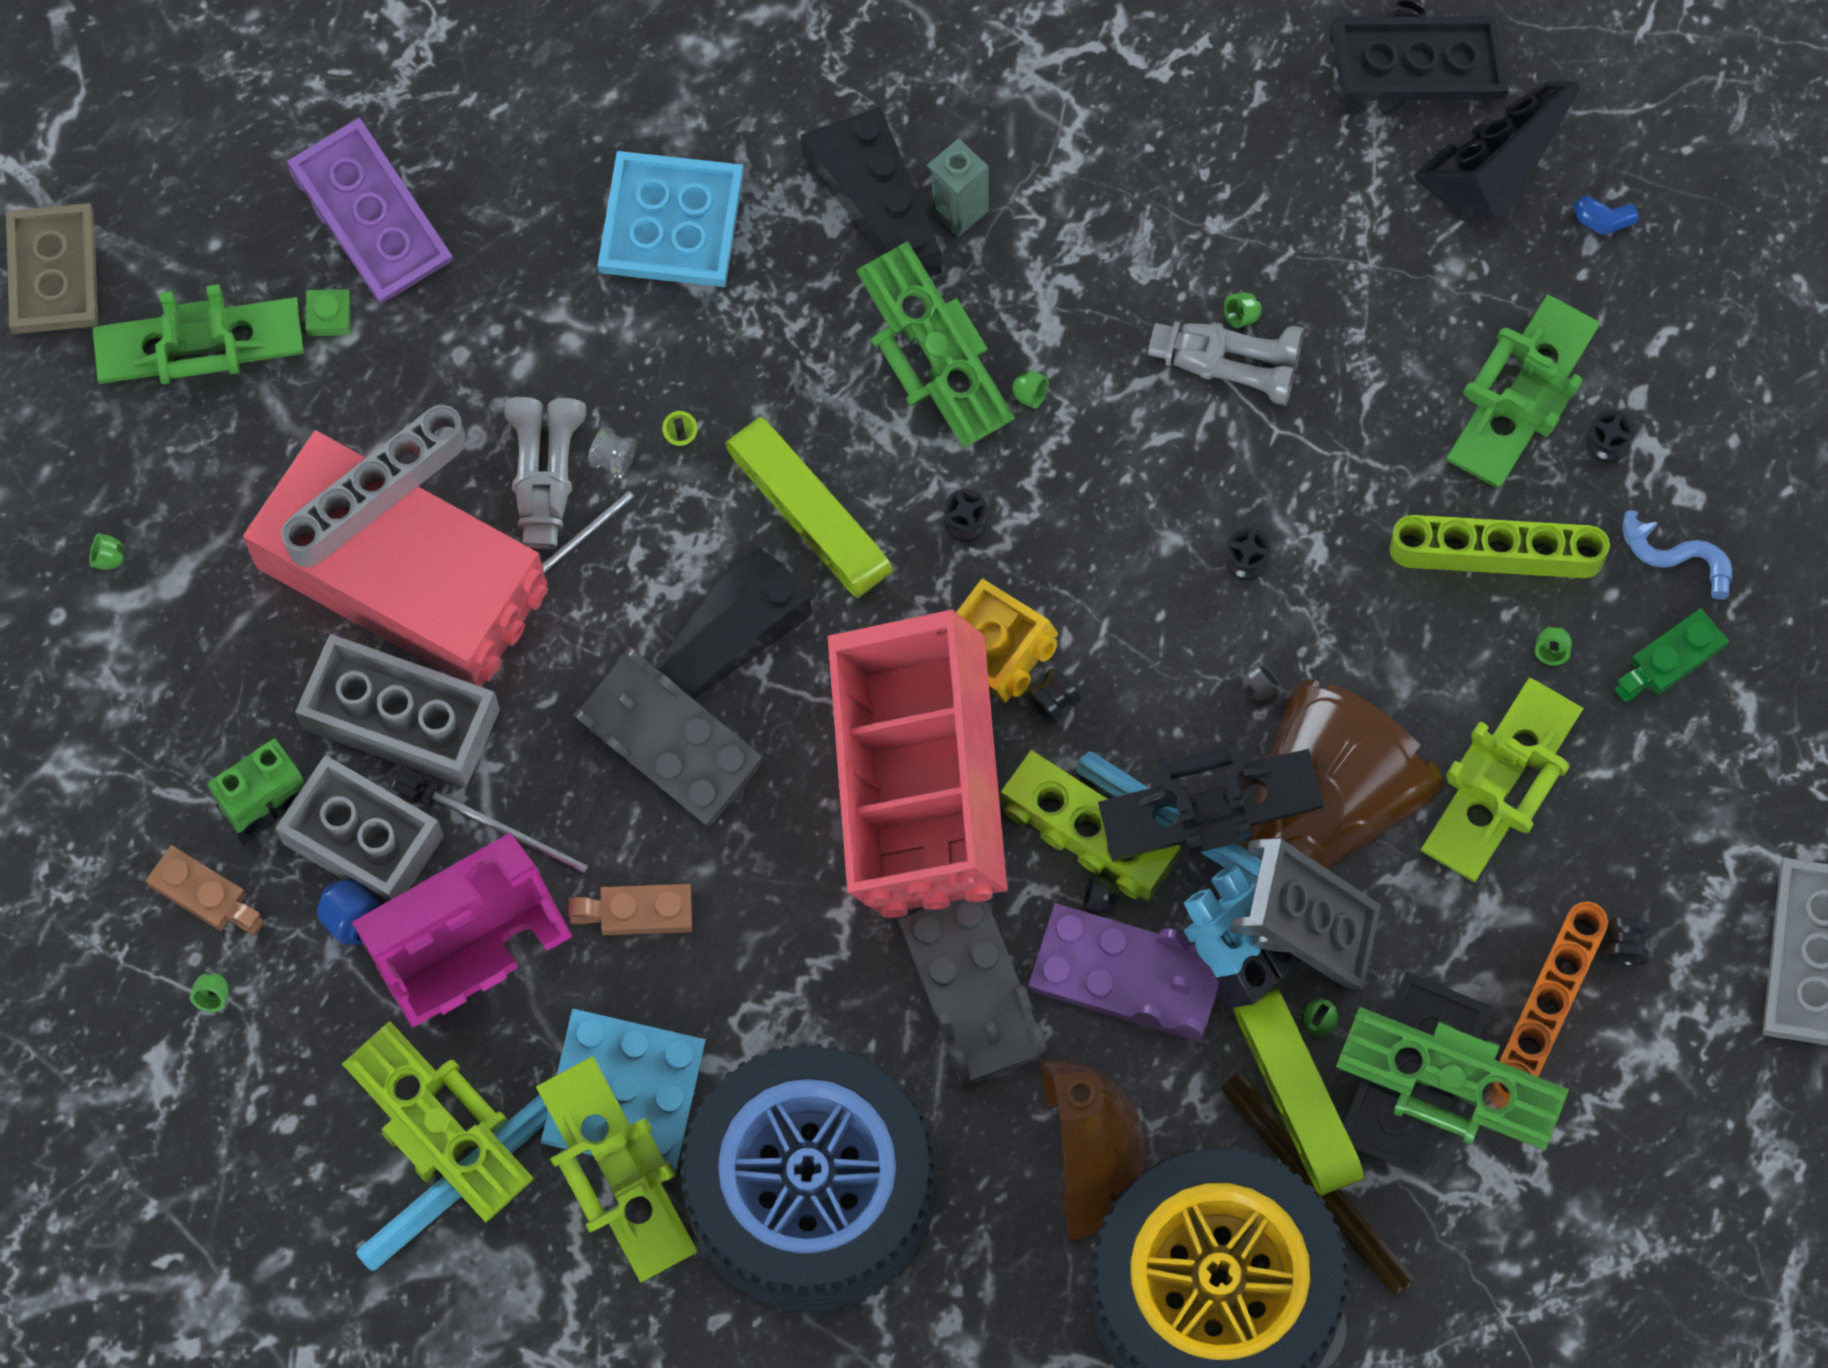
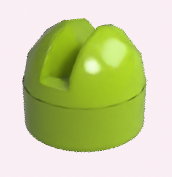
[662,411,697,446]

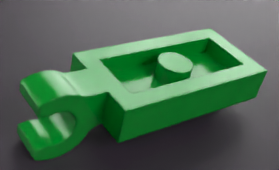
[1614,608,1729,703]

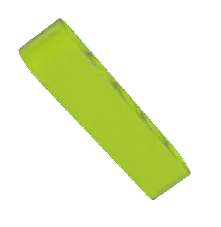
[725,416,893,598]
[1389,515,1610,578]
[1233,986,1364,1196]

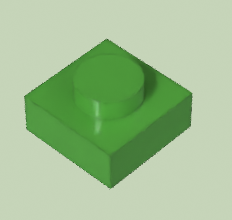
[305,289,351,337]

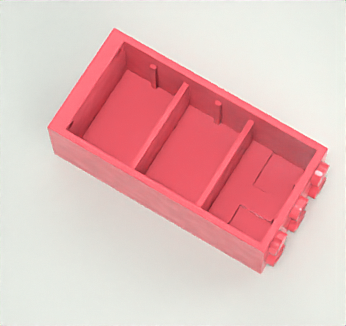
[243,430,548,687]
[828,609,1007,918]

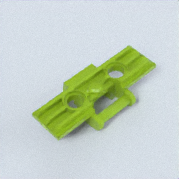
[1421,677,1584,883]
[342,1021,534,1223]
[536,1056,698,1283]

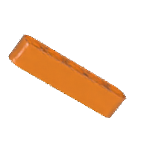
[1488,902,1608,1109]

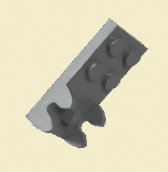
[572,646,766,828]
[1230,839,1381,990]
[898,899,1047,1088]

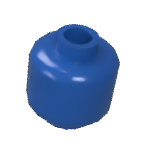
[317,878,383,945]

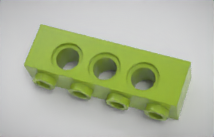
[1001,750,1181,902]

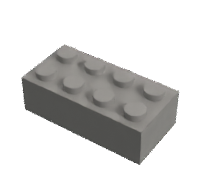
[295,634,500,788]

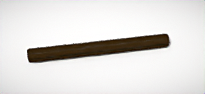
[1222,1073,1414,1296]

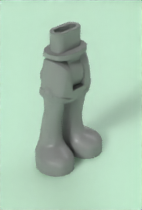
[1148,321,1304,406]
[504,397,586,549]

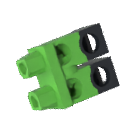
[207,738,306,845]

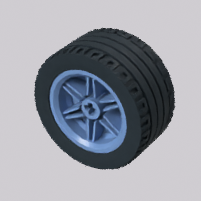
[681,1043,935,1314]

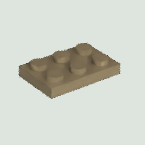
[6,203,98,334]

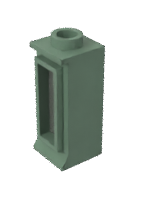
[927,138,989,238]

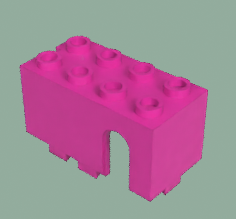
[352,832,572,1028]

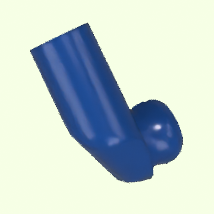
[1574,196,1639,235]

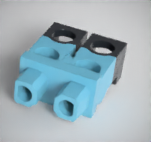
[1184,866,1302,1009]

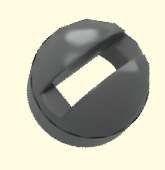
[1243,662,1282,702]

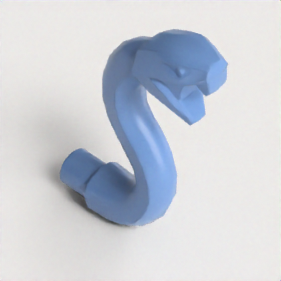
[1622,510,1732,600]

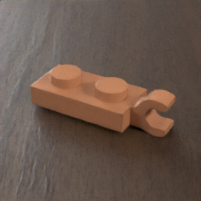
[145,845,264,937]
[569,884,692,936]

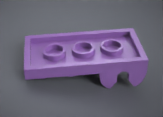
[287,117,453,305]
[1028,903,1220,1043]

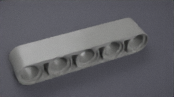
[281,405,466,567]

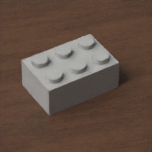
[275,755,444,903]

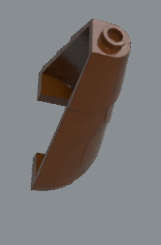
[1238,679,1443,871]
[1040,1059,1146,1242]

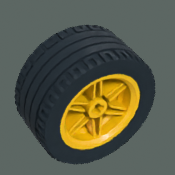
[1090,1147,1348,1368]

